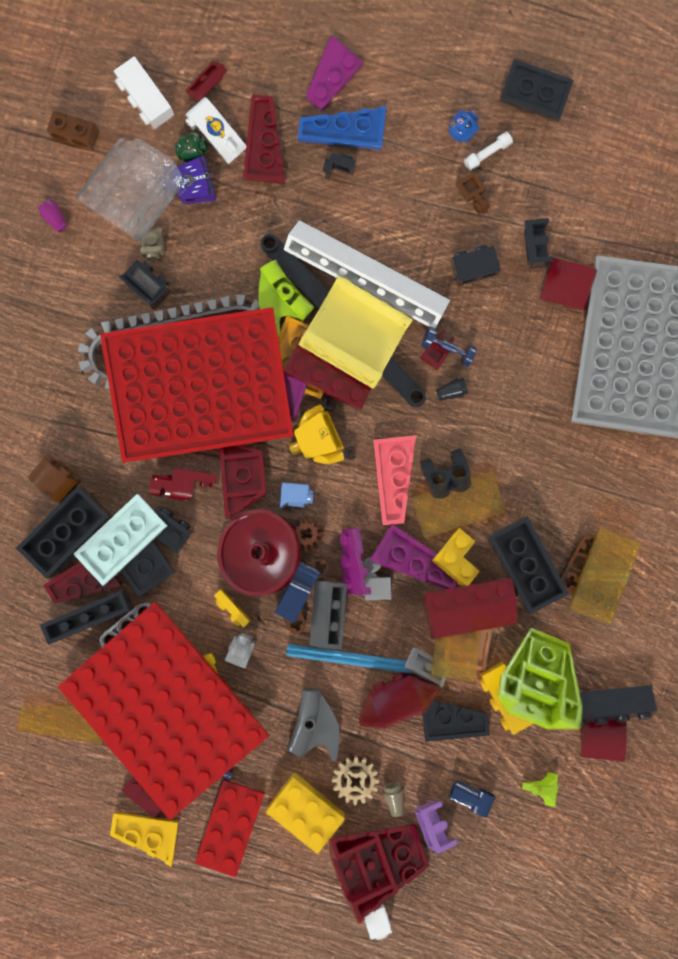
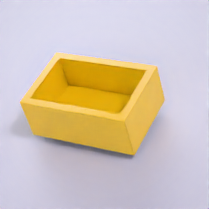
[266,772,345,854]

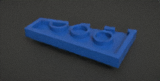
[298,106,386,150]

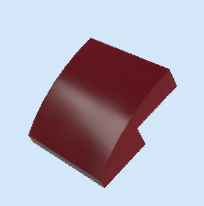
[540,258,597,311]
[580,720,627,762]

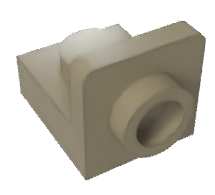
[140,228,165,260]

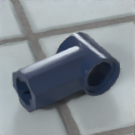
[449,780,496,818]

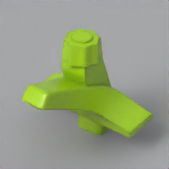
[522,772,559,807]

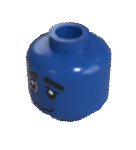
[448,110,479,143]

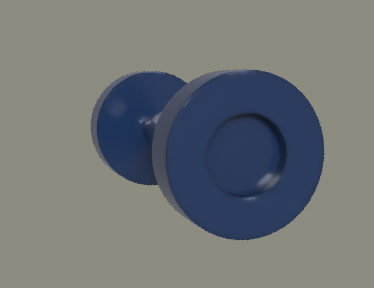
[421,326,477,367]

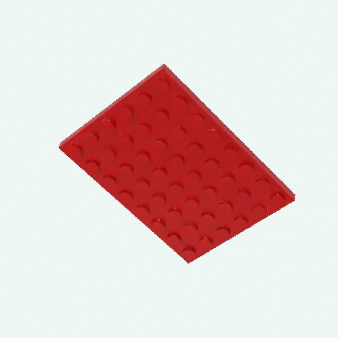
[100,307,294,463]
[57,601,270,820]

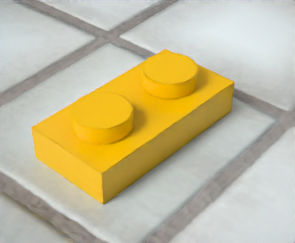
[214,589,251,628]

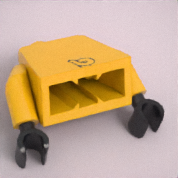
[289,398,356,464]

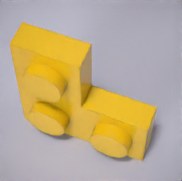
[432,528,480,586]

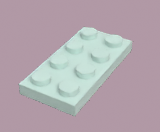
[74,494,168,586]

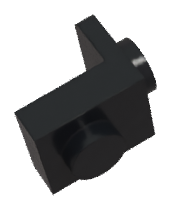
[322,153,356,180]

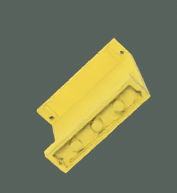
[298,276,413,388]

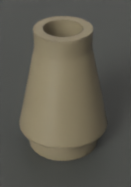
[382,782,404,817]

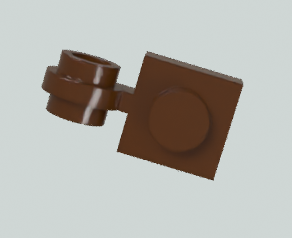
[456,172,490,214]

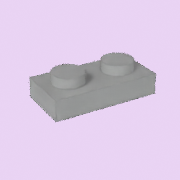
[404,648,451,687]

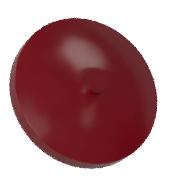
[217,509,301,596]

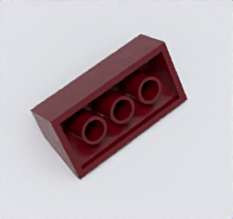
[423,578,517,639]

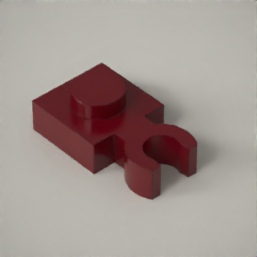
[420,330,455,370]

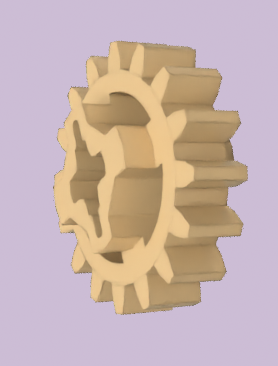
[332,755,379,805]

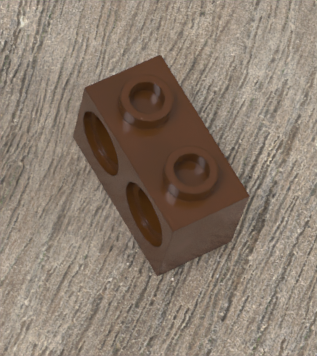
[47,110,99,152]

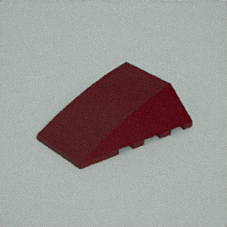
[328,824,429,924]

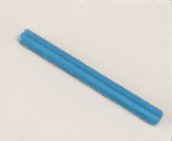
[286,644,413,674]

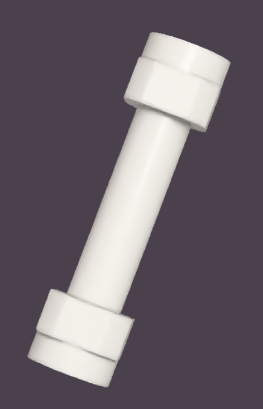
[464,132,513,171]

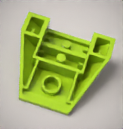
[497,628,582,729]

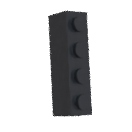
[40,589,134,645]
[579,685,657,727]

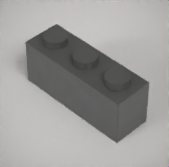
[310,581,347,649]

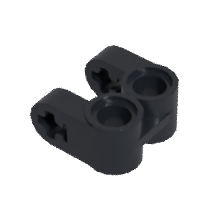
[419,448,472,499]

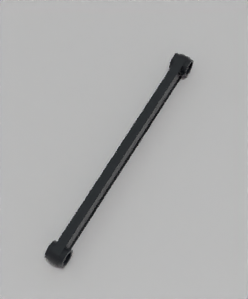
[260,234,426,408]

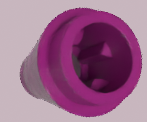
[38,199,68,233]

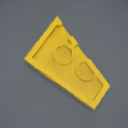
[110,811,179,867]

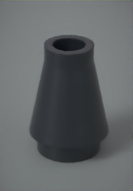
[436,377,469,401]

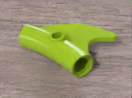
[258,260,314,336]

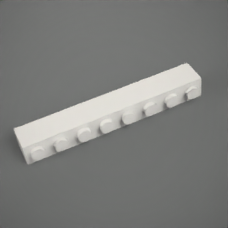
[284,220,450,328]

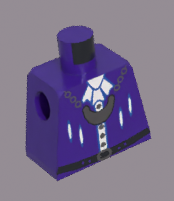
[163,156,216,204]

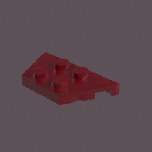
[219,444,267,519]

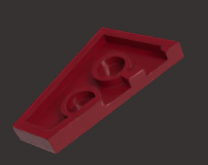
[43,562,122,604]

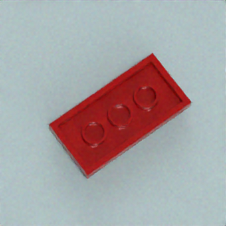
[195,778,265,878]

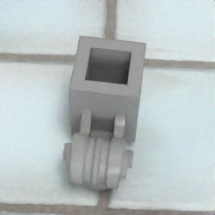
[361,556,391,600]
[225,632,256,668]

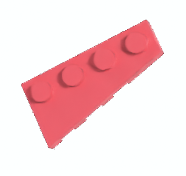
[373,435,416,525]

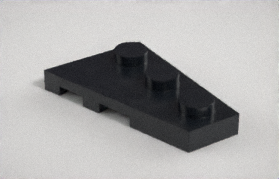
[422,700,490,742]

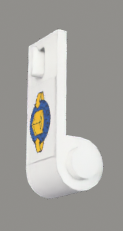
[185,97,246,164]

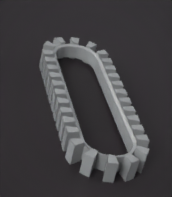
[78,295,259,390]

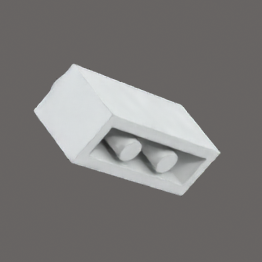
[114,56,174,129]

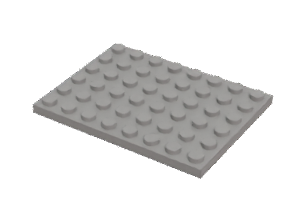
[571,255,678,439]

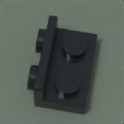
[154,506,194,553]

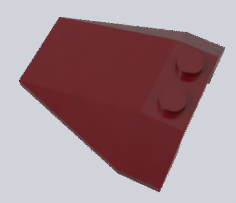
[358,672,440,730]

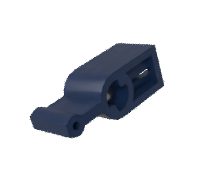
[274,562,320,623]

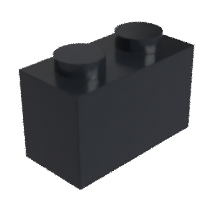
[450,245,501,286]

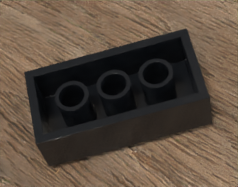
[16,486,113,579]
[486,516,569,615]

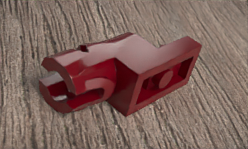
[149,468,219,501]

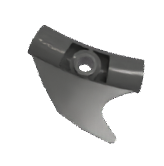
[286,689,339,761]

